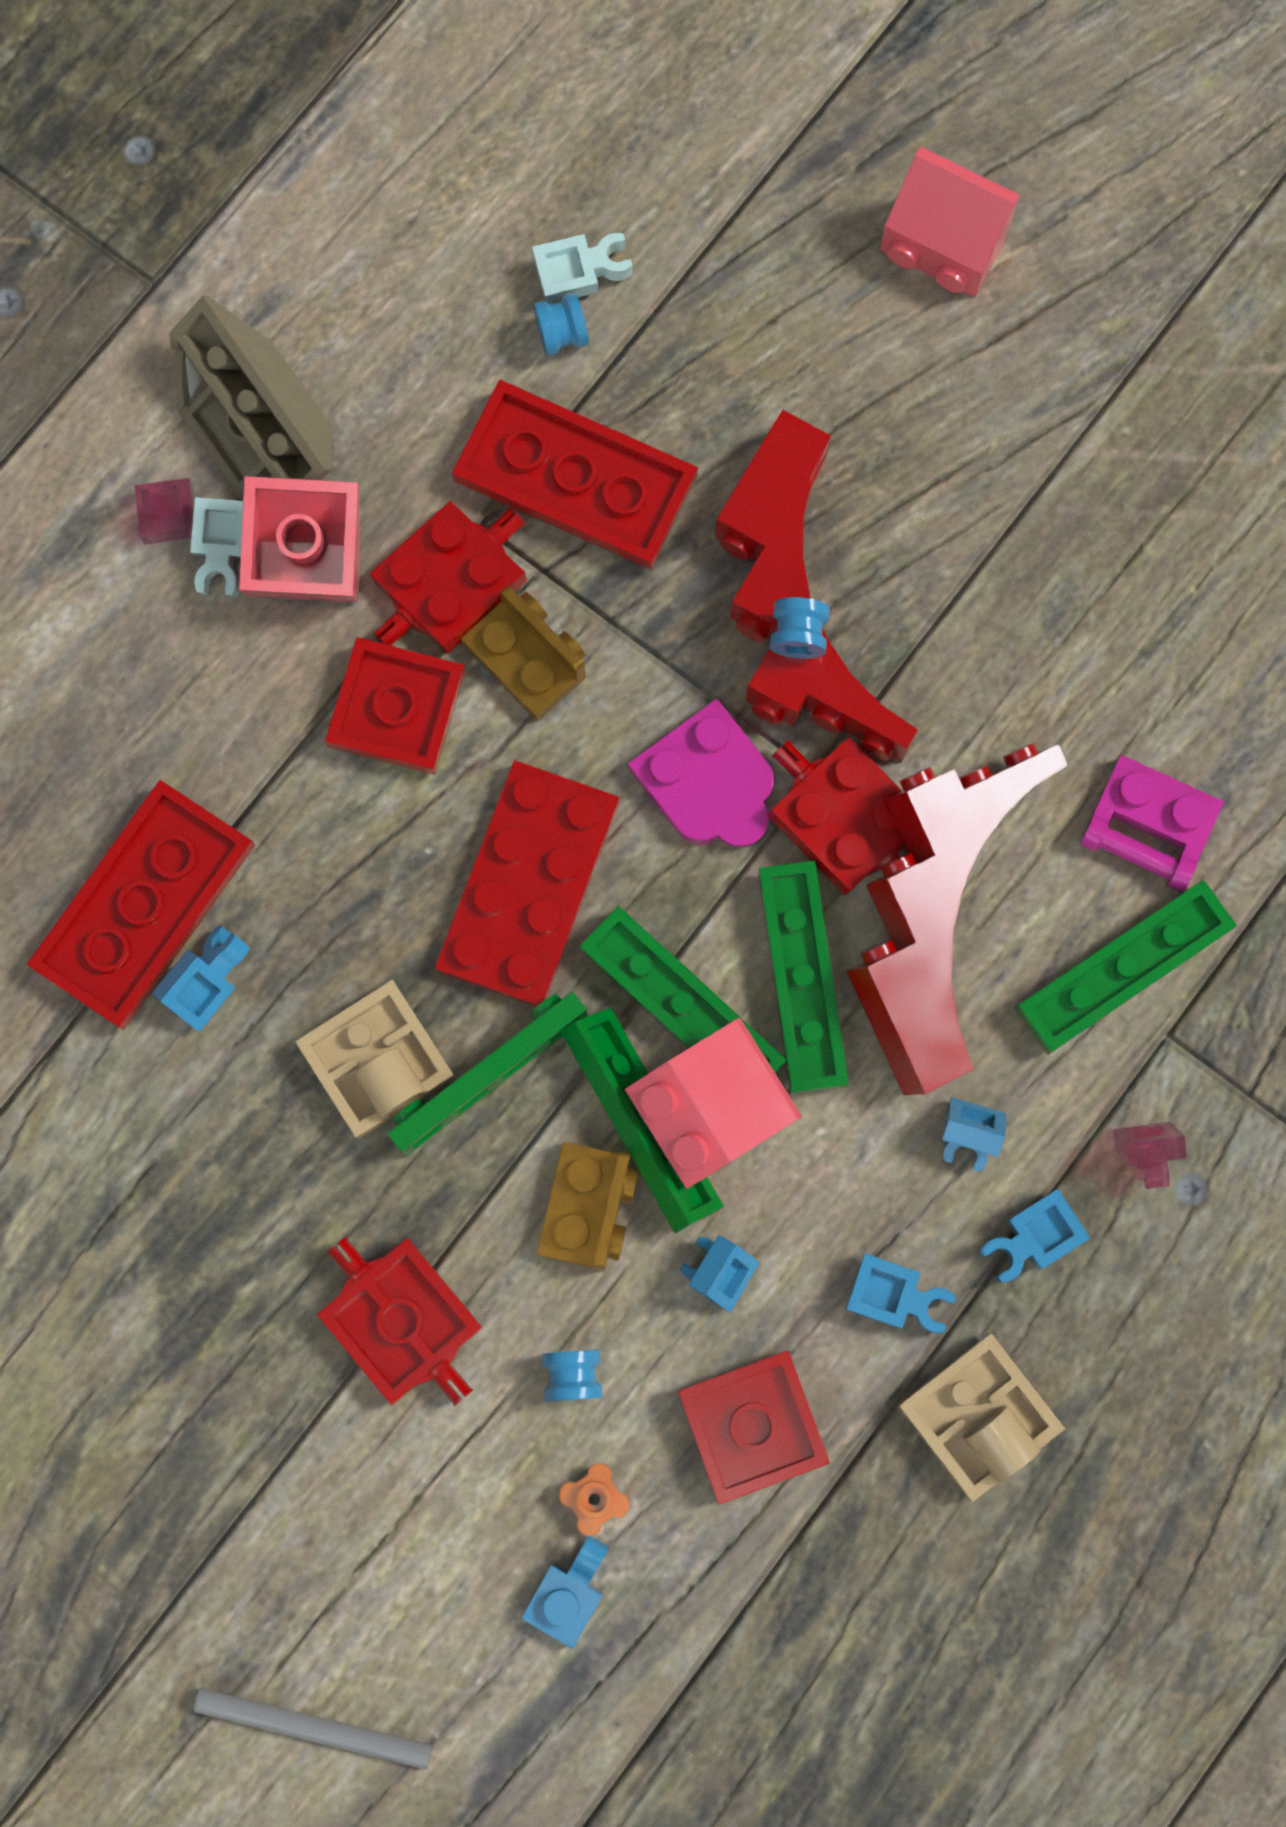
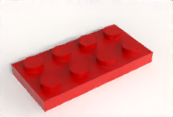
[452,379,698,570]
[435,760,620,1007]
[26,780,255,1031]

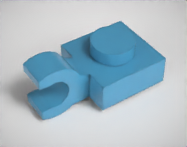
[151,925,250,1032]
[521,1536,609,1649]

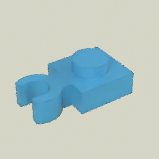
[979,1189,1090,1283]
[845,1253,956,1333]

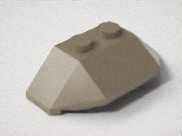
[169,296,332,499]

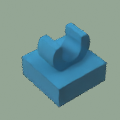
[942,1097,1006,1172]
[680,1234,760,1312]

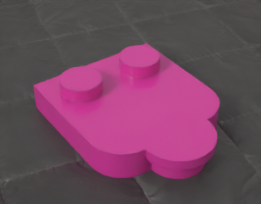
[628,699,774,847]

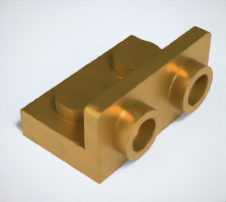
[461,585,586,722]
[537,1141,639,1271]

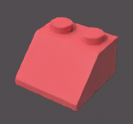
[880,146,1019,297]
[239,476,360,603]
[625,1018,802,1189]

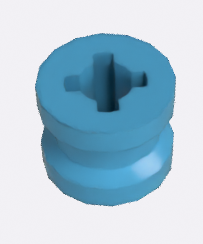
[533,292,589,357]
[769,597,830,659]
[542,1350,603,1402]

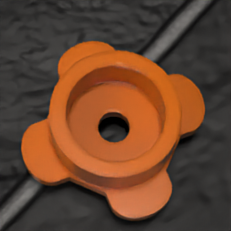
[559,1464,630,1536]

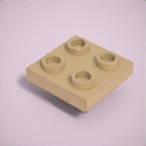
[295,979,455,1140]
[897,1333,1065,1502]

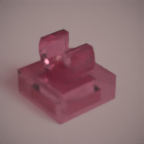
[134,478,195,544]
[1114,1122,1187,1189]

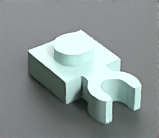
[532,233,632,304]
[190,497,243,598]

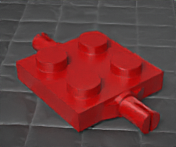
[370,501,528,654]
[767,736,905,896]
[317,1237,483,1407]

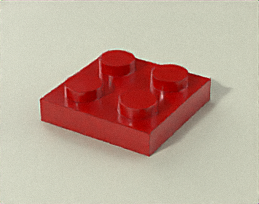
[325,637,466,775]
[678,1350,830,1505]

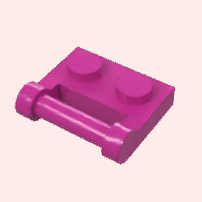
[1079,755,1224,893]

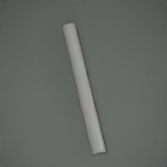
[194,1688,433,1770]

